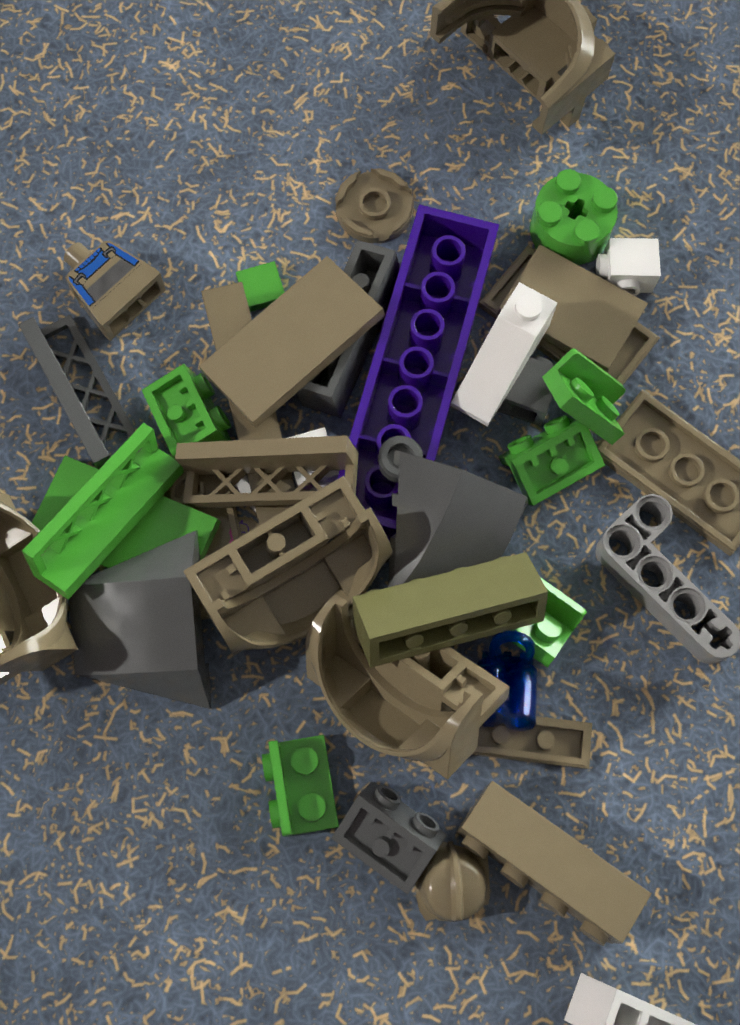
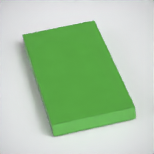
[32,455,221,568]

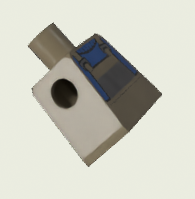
[64,241,166,341]

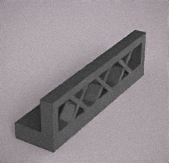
[18,314,142,469]

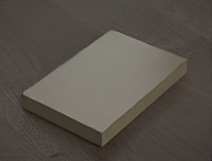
[498,245,648,372]

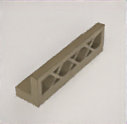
[175,435,359,508]

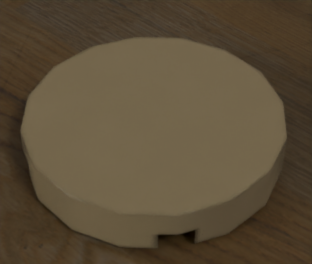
[335,168,414,243]

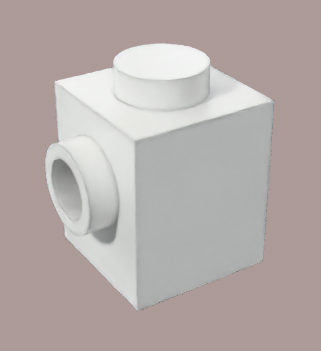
[596,238,661,296]

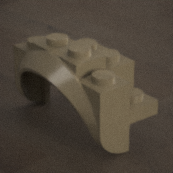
[183,476,392,656]
[0,493,78,685]
[305,591,510,780]

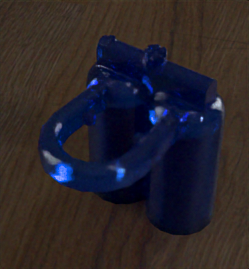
[477,631,538,731]

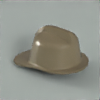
[415,841,490,922]

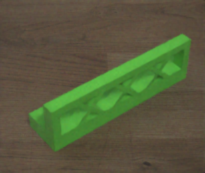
[22,423,184,600]

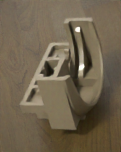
[430,0,616,135]

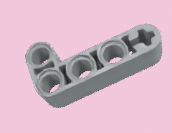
[595,494,740,665]

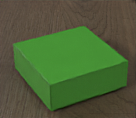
[236,261,284,312]

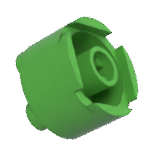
[529,169,618,265]

